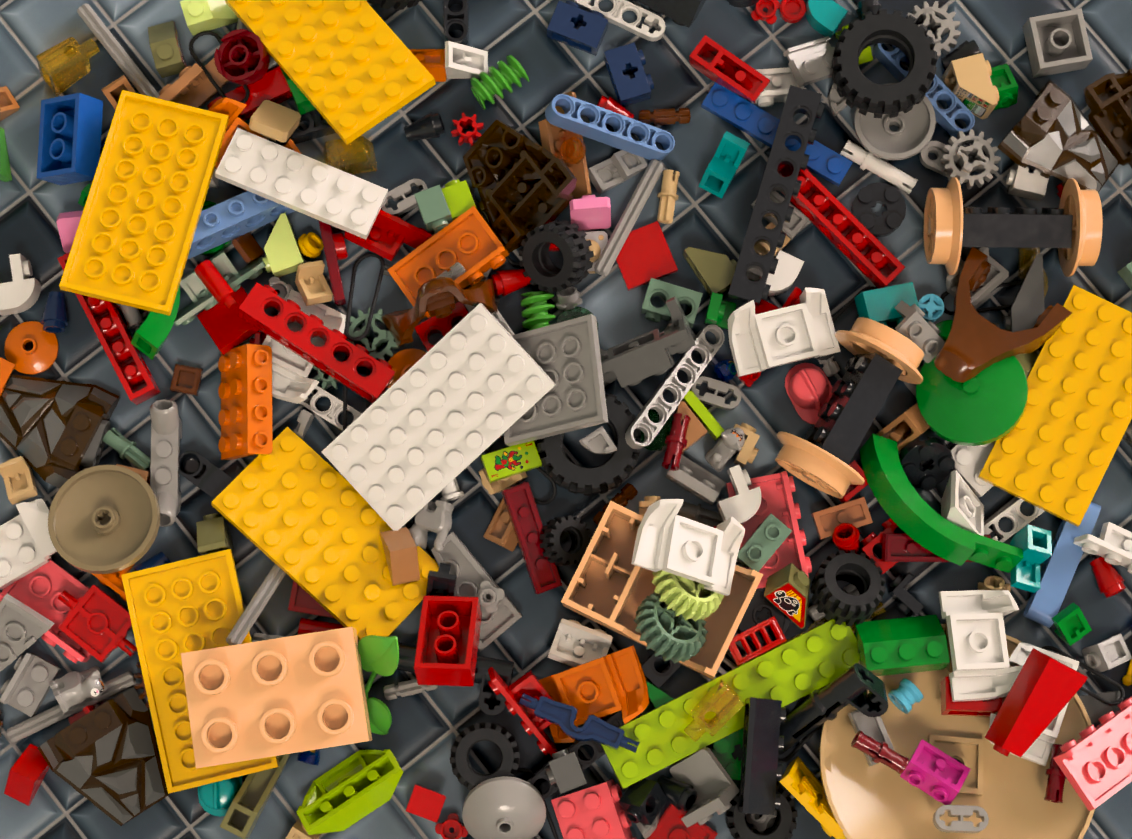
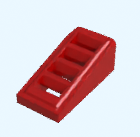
[728,616,787,666]

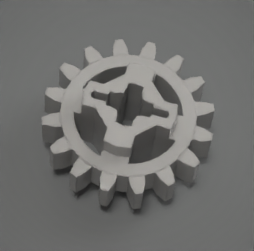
[906,1,961,59]
[940,129,1001,189]

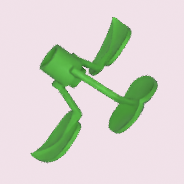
[358,635,399,735]

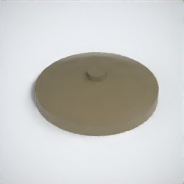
[48,465,160,574]

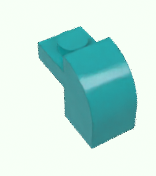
[805,0,848,39]
[698,131,750,199]
[1009,524,1052,593]

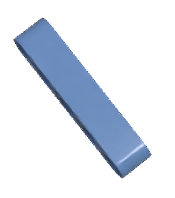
[874,43,975,139]
[545,94,675,161]
[1023,502,1101,628]

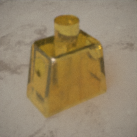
[36,37,100,96]
[323,136,377,175]
[684,678,744,742]

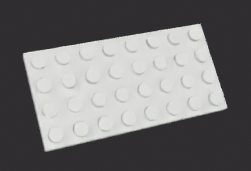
[322,303,556,531]

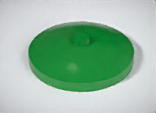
[916,356,1028,446]

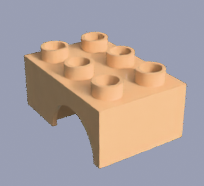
[561,501,763,679]
[181,627,372,769]

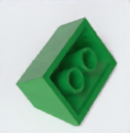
[854,615,950,676]

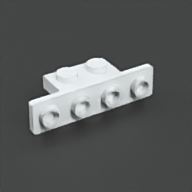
[1073,522,1132,574]

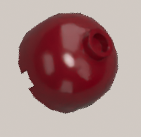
[214,29,270,85]

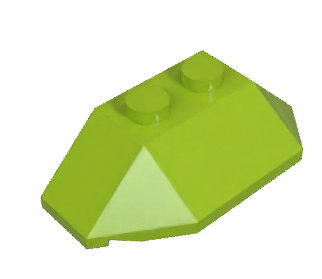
[296,749,403,835]

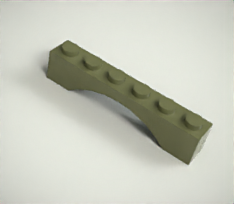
[220,753,292,839]

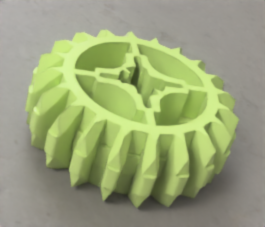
[652,570,724,622]

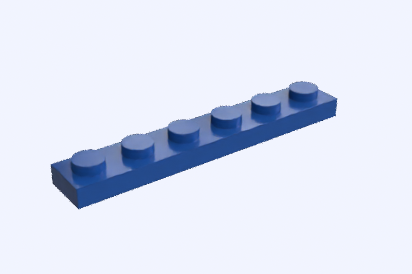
[701,82,853,187]

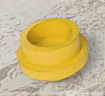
[298,232,324,258]

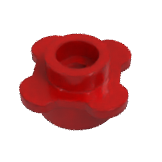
[751,0,780,25]
[435,813,468,839]

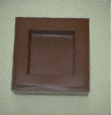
[170,364,203,396]

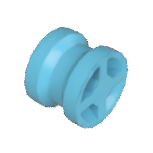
[918,294,945,323]
[888,678,924,714]

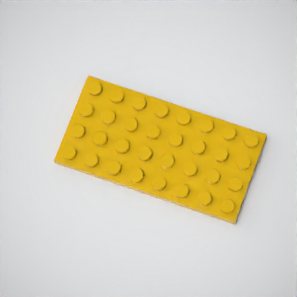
[225,0,436,145]
[59,90,229,316]
[978,285,1132,527]
[211,426,439,641]
[121,549,279,794]

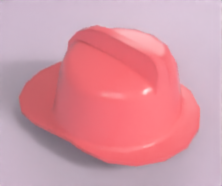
[785,363,833,425]

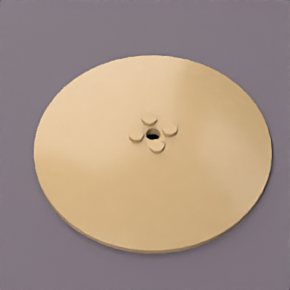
[819,624,1095,839]

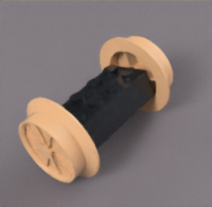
[923,177,1103,277]
[775,317,924,498]

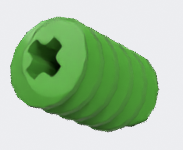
[470,55,529,110]
[521,291,556,332]

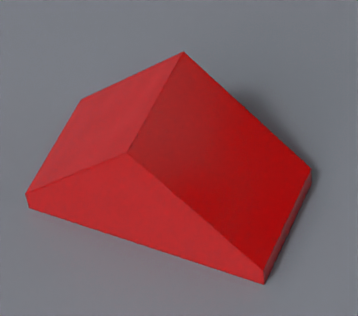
[4,743,50,806]

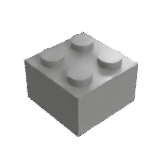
[1022,8,1093,78]

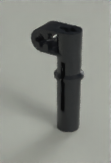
[396,642,514,716]
[778,663,888,755]

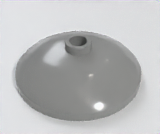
[854,83,936,160]
[462,776,546,839]

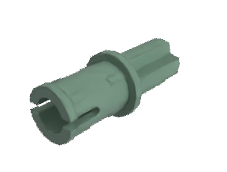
[103,428,151,471]

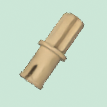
[657,169,680,224]

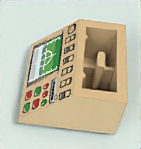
[942,53,999,119]

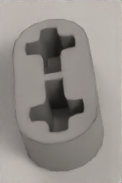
[381,179,428,216]
[691,376,741,410]
[933,805,989,833]

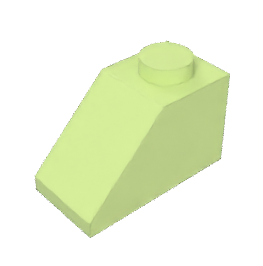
[180,0,238,36]
[262,213,305,278]

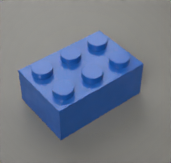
[37,93,103,185]

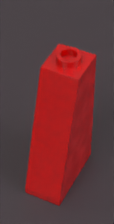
[985,648,1088,757]

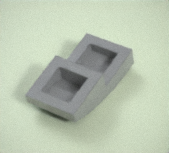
[588,150,648,195]

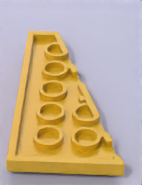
[779,756,846,839]

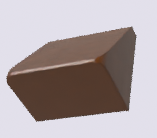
[232,232,264,264]

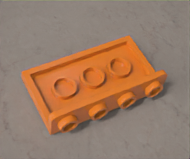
[388,206,509,318]
[218,344,273,460]

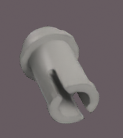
[116,303,144,329]

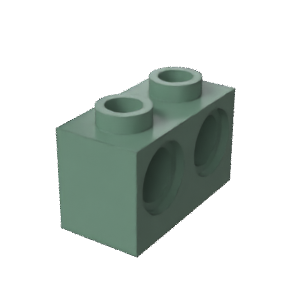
[414,184,453,234]
[641,278,703,328]
[736,514,792,572]

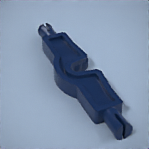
[519,693,640,753]

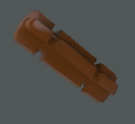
[638,108,691,125]
[593,483,638,526]

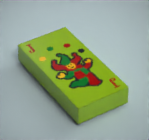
[682,390,725,441]
[481,441,542,483]

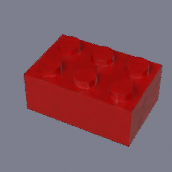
[414,596,482,686]

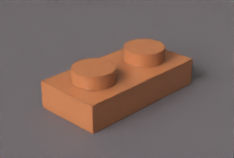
[811,497,873,540]

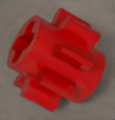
[451,113,484,147]

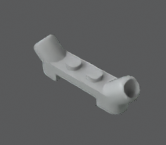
[149,399,182,527]

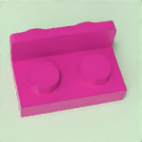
[900,739,971,805]

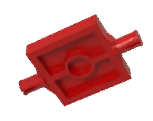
[58,584,137,662]

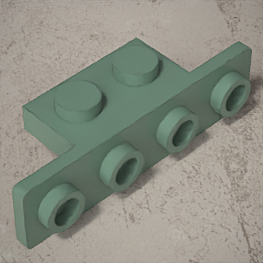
[174,250,266,326]

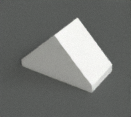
[445,41,488,79]

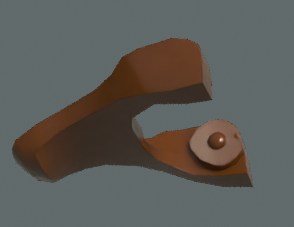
[934,247,1072,383]
[380,277,498,347]

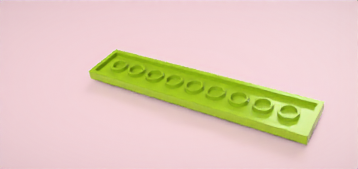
[601,619,860,789]

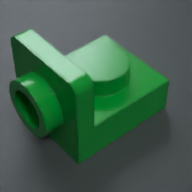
[990,64,1018,110]
[704,292,736,330]
[1052,602,1092,646]

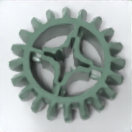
[634,592,708,664]

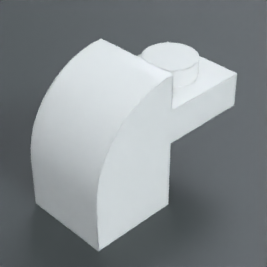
[746,250,804,296]
[0,253,41,316]
[717,465,762,524]

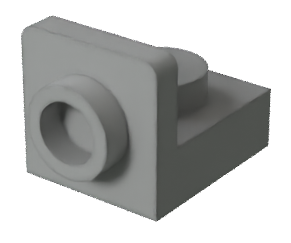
[1082,633,1132,675]

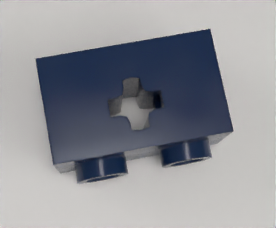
[547,1,608,56]
[604,42,654,107]

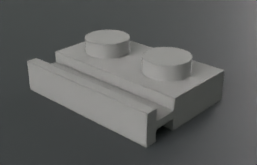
[783,36,835,87]

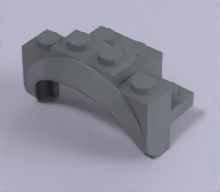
[600,296,696,388]

